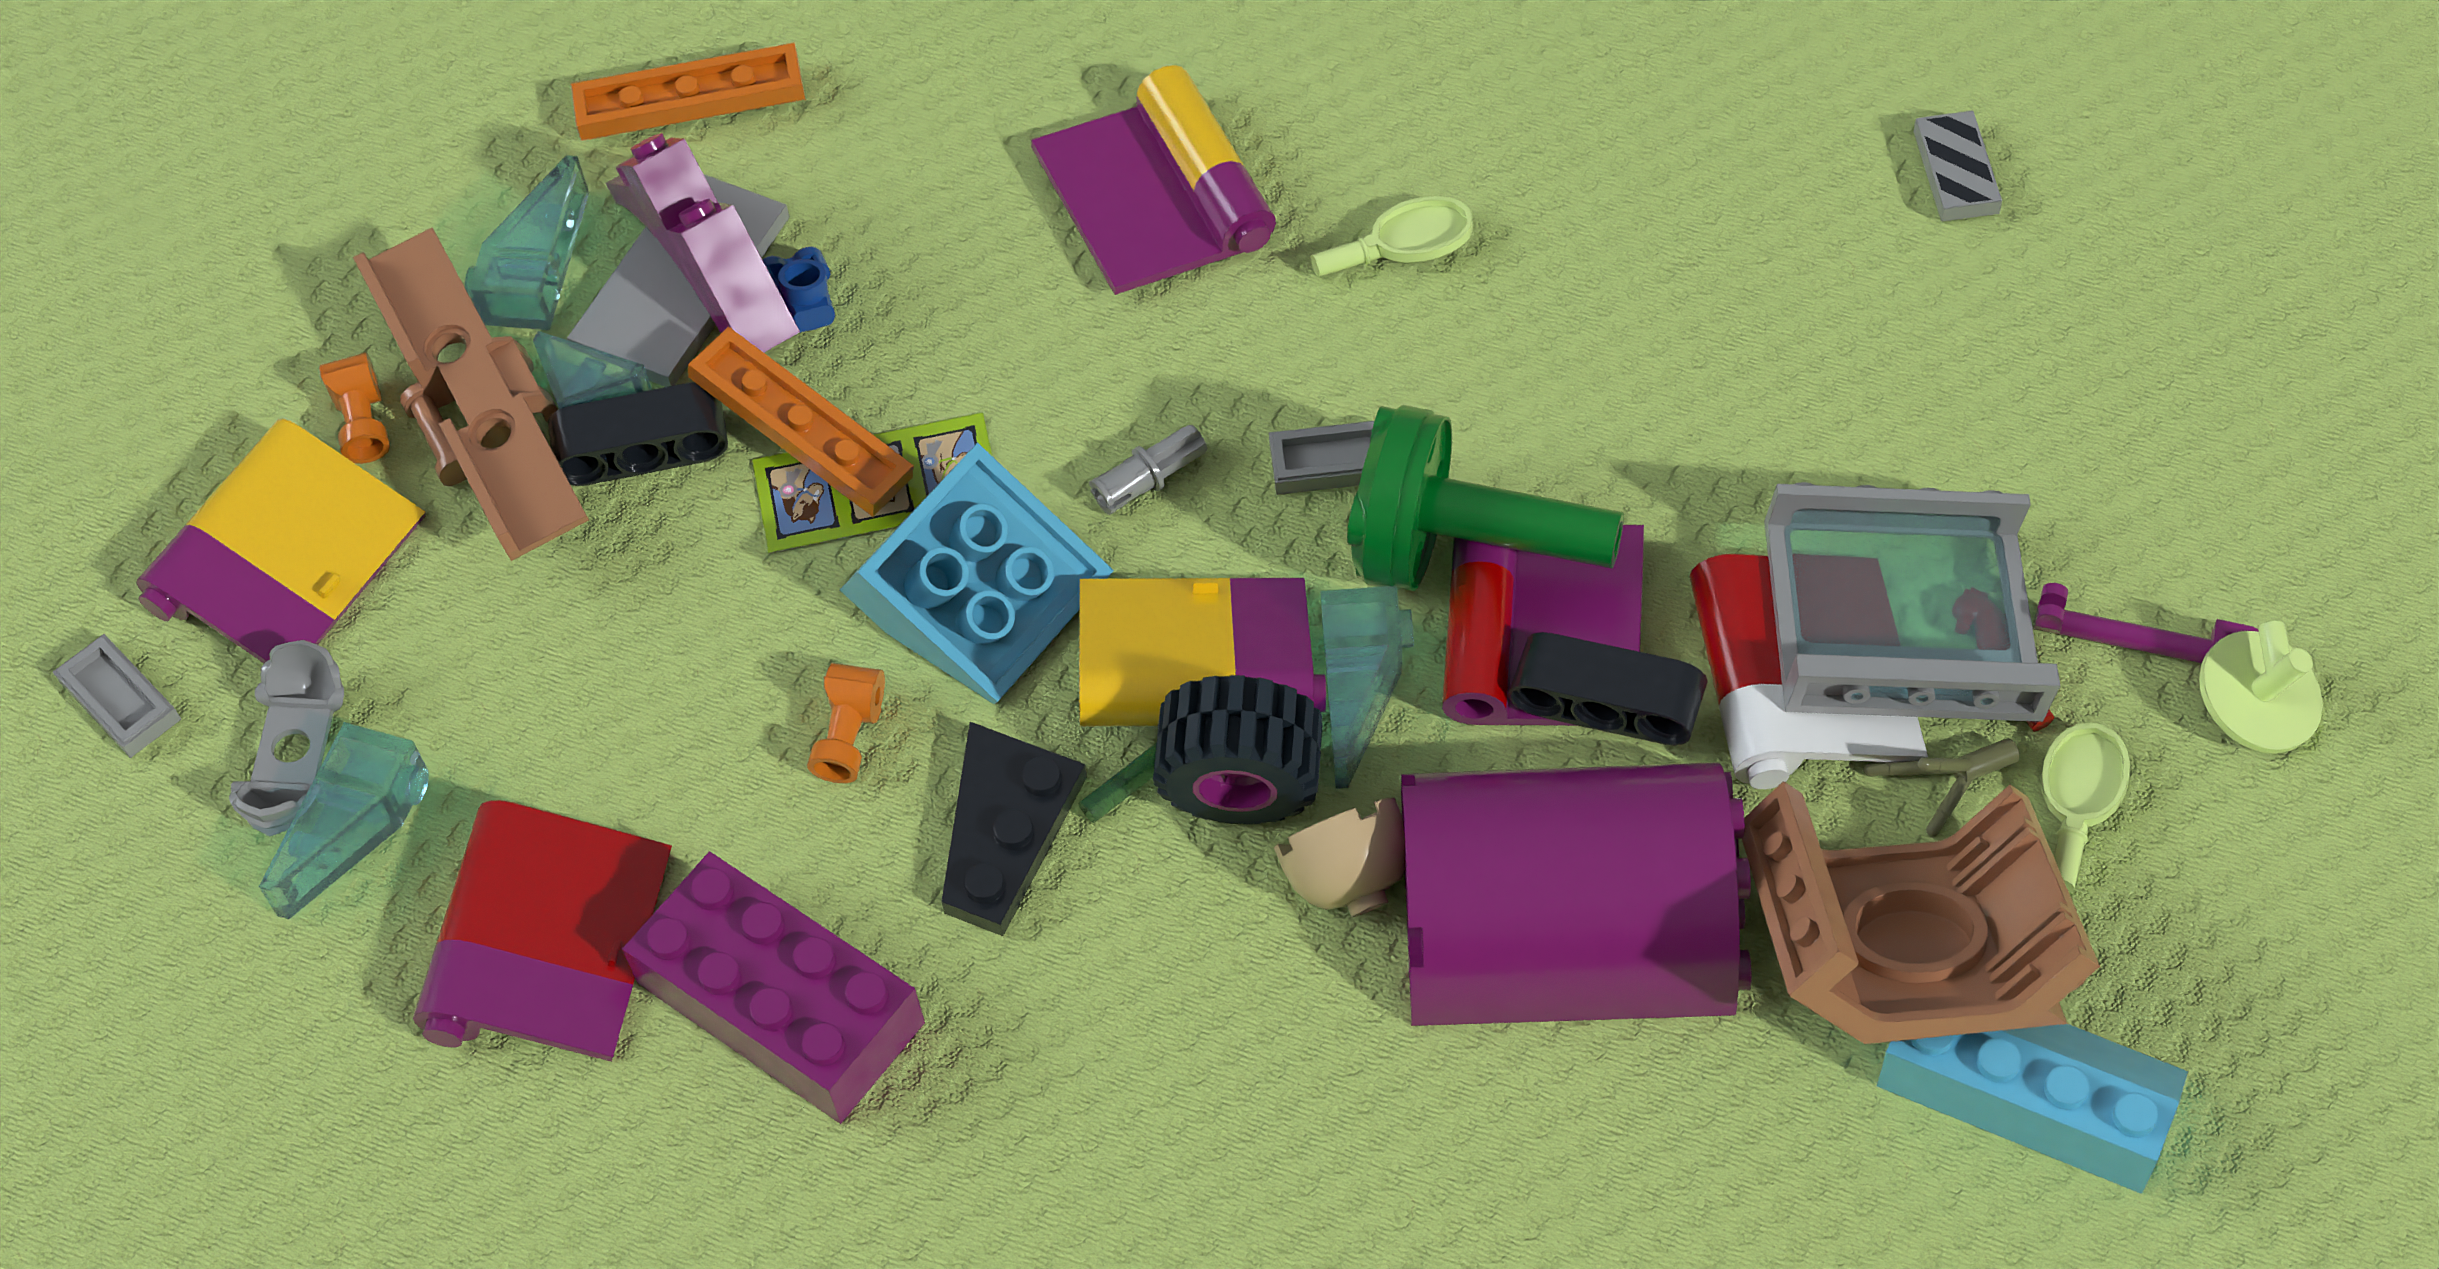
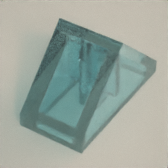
[533,331,652,409]

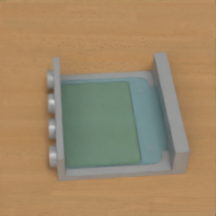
[1764,482,2060,722]

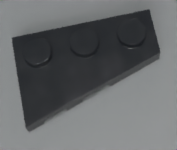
[941,722,1087,936]

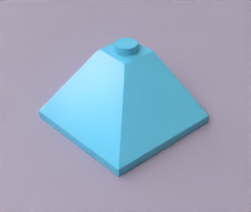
[840,443,1114,704]

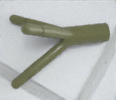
[1863,738,2019,837]

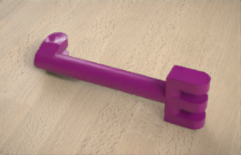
[2033,583,2259,664]

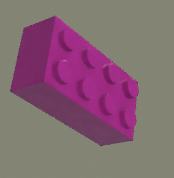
[622,851,925,1124]

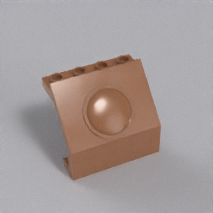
[1742,781,2100,1044]

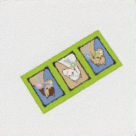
[752,412,993,553]

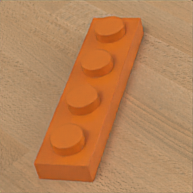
[571,42,805,141]
[688,327,914,517]

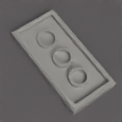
[567,174,789,387]

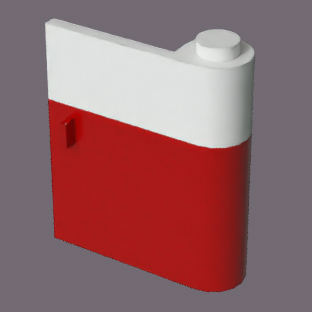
[1689,554,1928,789]

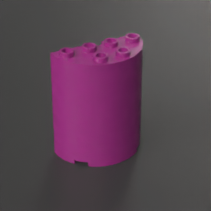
[1401,763,1751,1026]

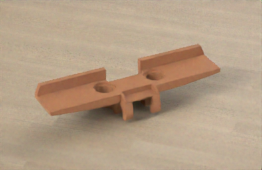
[353,227,589,561]

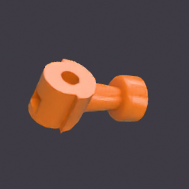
[319,352,390,464]
[807,663,885,783]

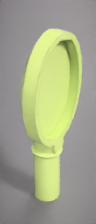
[1311,196,1473,277]
[2042,722,2130,893]

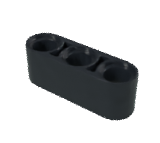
[548,382,728,486]
[1508,632,1708,746]

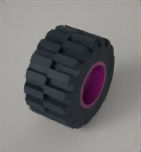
[1153,675,1323,825]

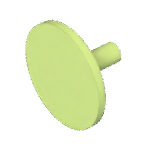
[2199,620,2323,753]

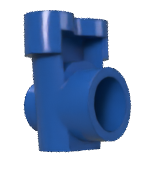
[762,247,835,333]

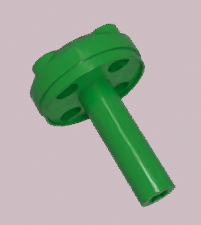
[1347,405,1624,591]

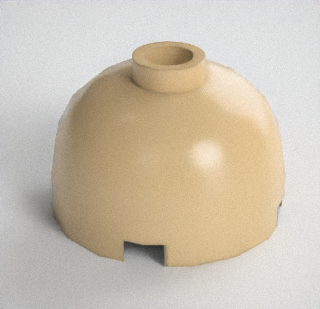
[1274,798,1406,917]

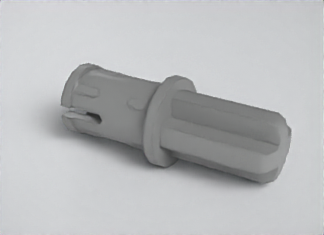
[1089,425,1207,515]

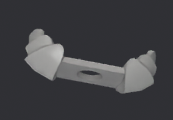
[229,640,344,837]

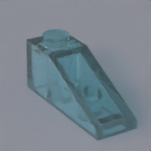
[465,155,589,330]
[1320,585,1414,789]
[259,722,429,919]

